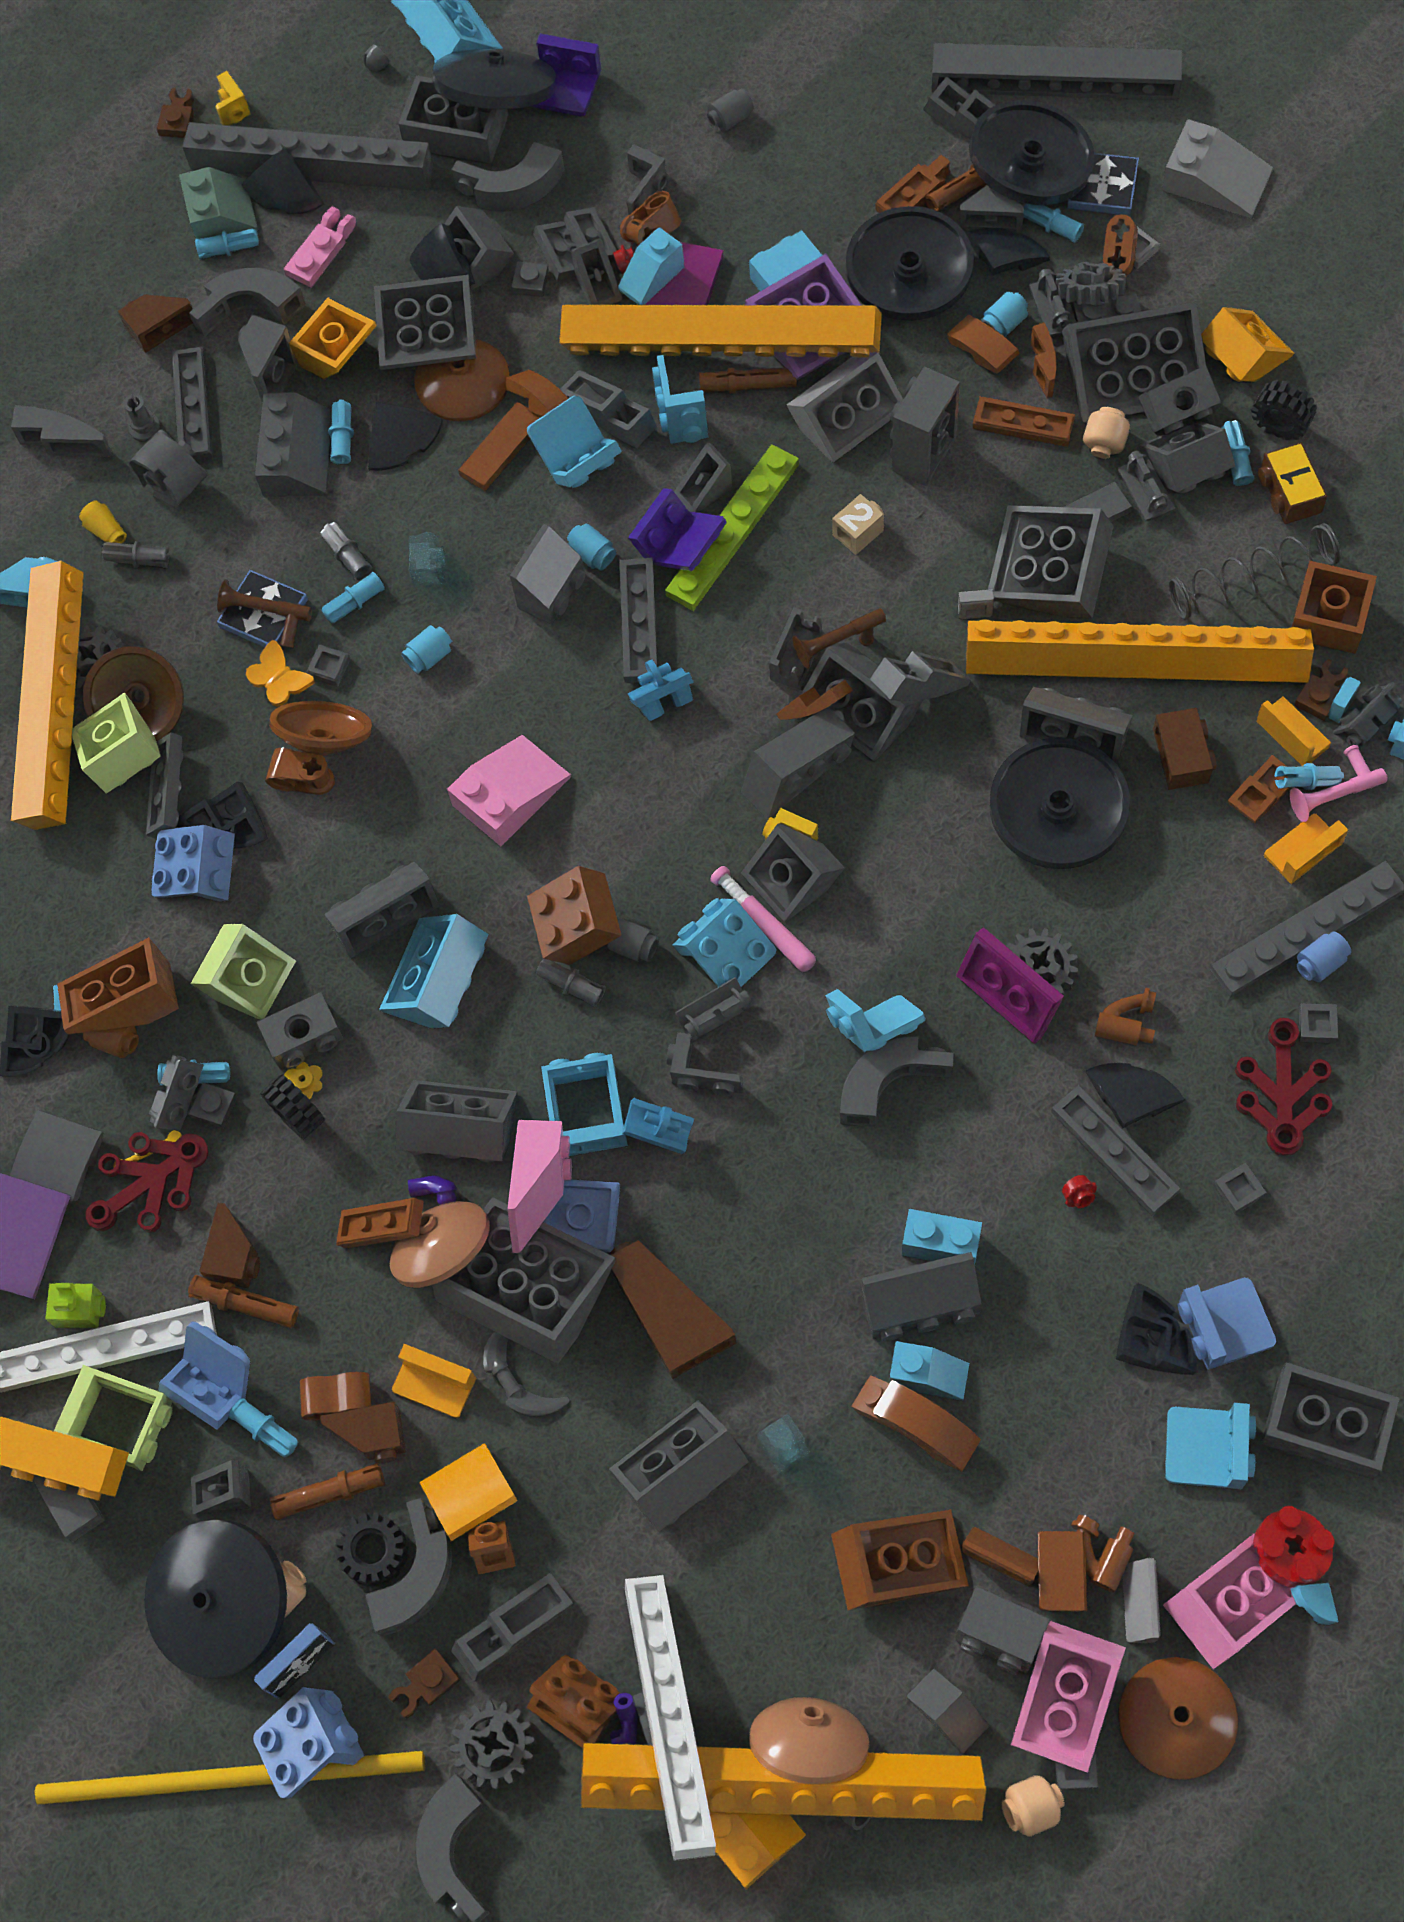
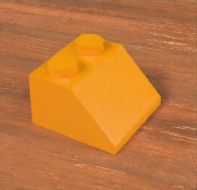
[289,298,377,379]
[1201,307,1294,382]
[709,1812,806,1890]

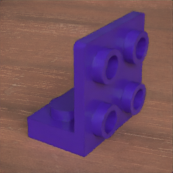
[529,33,602,117]
[628,488,727,571]

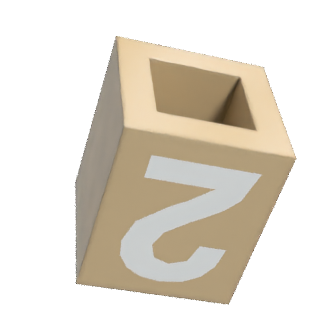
[832,494,884,555]

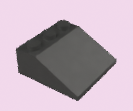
[374,275,476,370]
[988,505,1114,618]

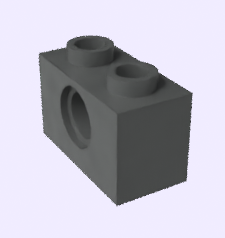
[1138,366,1221,434]
[257,992,344,1069]

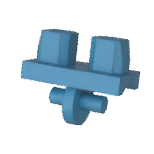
[627,660,693,721]
[622,1098,694,1154]

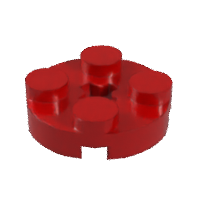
[1253,1506,1335,1587]

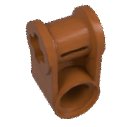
[620,191,682,246]
[265,748,335,795]

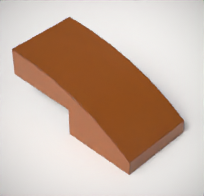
[947,314,1019,374]
[1031,322,1056,398]
[506,370,569,416]
[776,680,853,720]
[1227,755,1291,824]

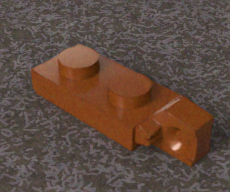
[875,155,951,213]

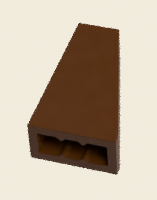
[610,1240,737,1380]

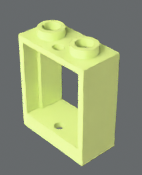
[54,1365,173,1471]

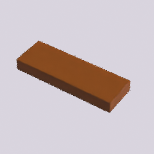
[972,396,1075,447]
[458,402,542,491]
[336,1198,424,1248]

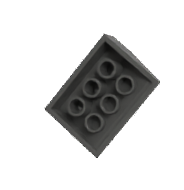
[1062,302,1206,423]
[432,1197,616,1364]

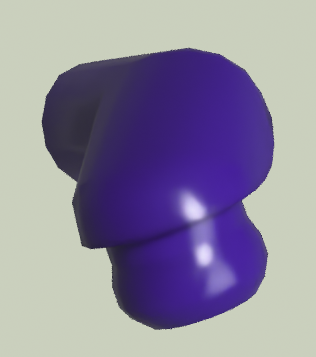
[408,1176,457,1205]
[610,1693,639,1745]

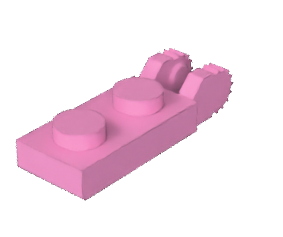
[284,207,356,287]

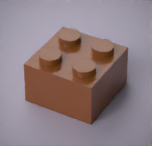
[1292,561,1377,654]
[527,866,622,965]

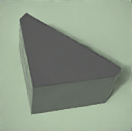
[959,185,1024,232]
[571,239,623,305]
[674,443,733,513]
[191,1460,251,1515]
[906,1669,990,1755]

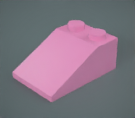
[447,735,571,846]
[507,1120,572,1253]
[1163,1533,1299,1669]
[1011,1621,1126,1773]

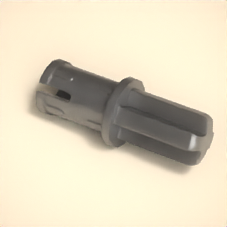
[321,522,372,580]
[102,541,169,568]
[536,959,606,1007]

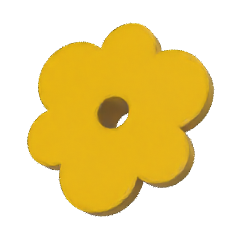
[284,1062,323,1099]

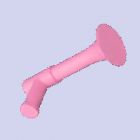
[1290,745,1387,822]

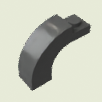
[452,142,565,211]
[189,268,306,337]
[840,1037,954,1127]
[365,1498,452,1637]
[416,1773,490,1922]

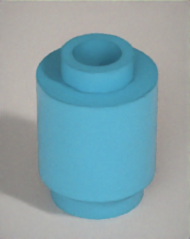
[981,292,1028,337]
[567,523,616,571]
[401,625,452,674]

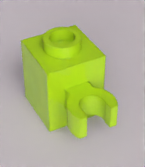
[45,1283,106,1328]

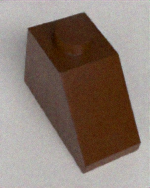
[118,294,193,353]
[199,1202,260,1288]
[320,1402,406,1463]

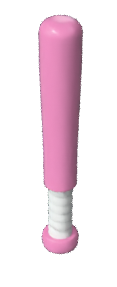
[710,866,816,972]

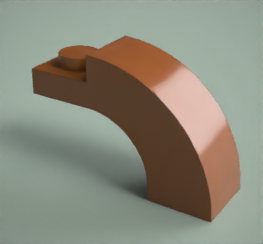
[851,1375,981,1472]

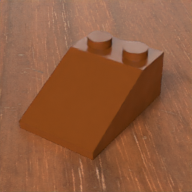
[57,937,179,1034]
[831,1510,969,1611]

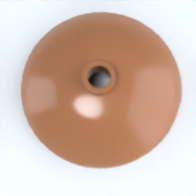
[390,1201,490,1288]
[750,1697,869,1784]

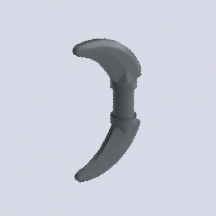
[483,1331,569,1416]

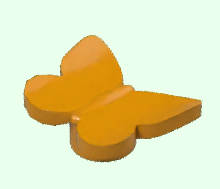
[246,640,315,707]

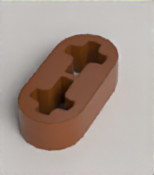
[1103,214,1138,276]

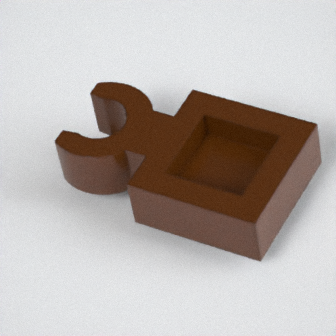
[157,88,194,138]
[1294,659,1348,721]
[388,1648,461,1718]

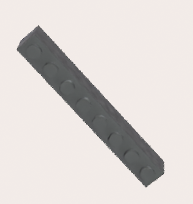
[932,43,1182,100]
[183,122,434,191]

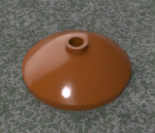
[415,339,510,421]
[269,701,372,756]
[1118,1657,1238,1780]

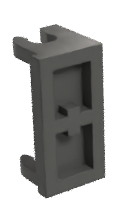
[769,607,825,690]

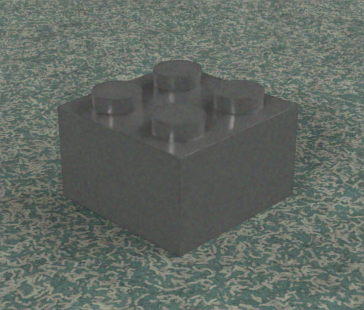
[955,1586,1049,1675]

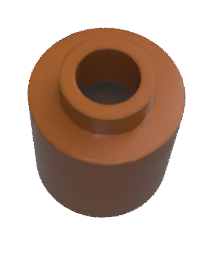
[83,1026,139,1058]

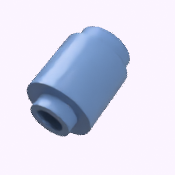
[1297,931,1351,982]

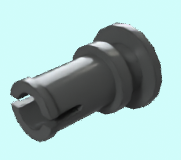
[123,394,160,441]

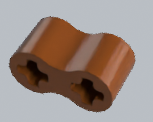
[300,1372,371,1421]

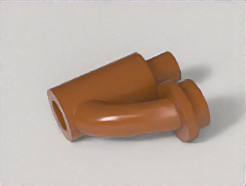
[1095,987,1156,1046]
[1071,1515,1135,1593]

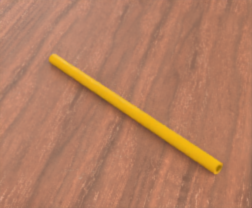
[35,1751,425,1805]

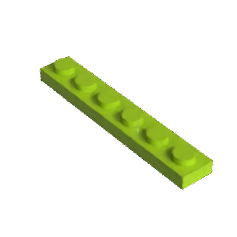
[665,444,799,611]

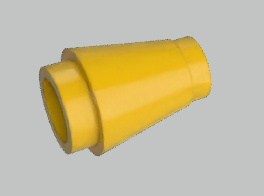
[79,500,127,543]

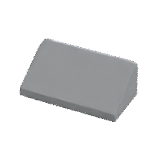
[1123,1558,1160,1643]

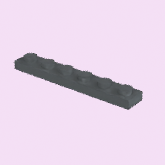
[1210,861,1404,997]

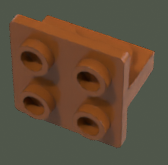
[526,1655,621,1748]

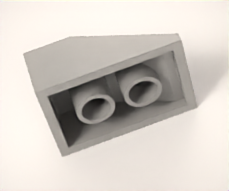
[1162,119,1273,218]

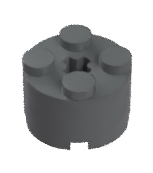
[129,429,208,508]

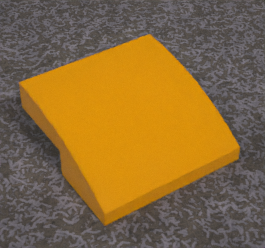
[420,1443,517,1541]

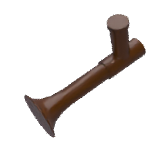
[217,579,312,648]
[792,608,886,669]

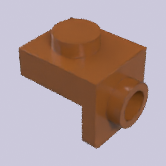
[468,1521,516,1575]

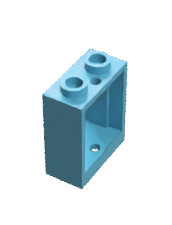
[541,1053,628,1156]

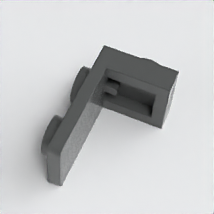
[627,144,668,215]
[667,1032,743,1096]

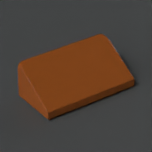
[962,1527,1038,1587]
[1038,1531,1087,1612]

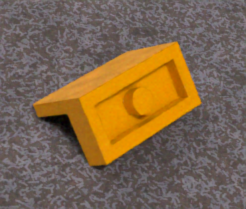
[1256,696,1331,766]
[1264,813,1348,884]
[392,1344,476,1418]

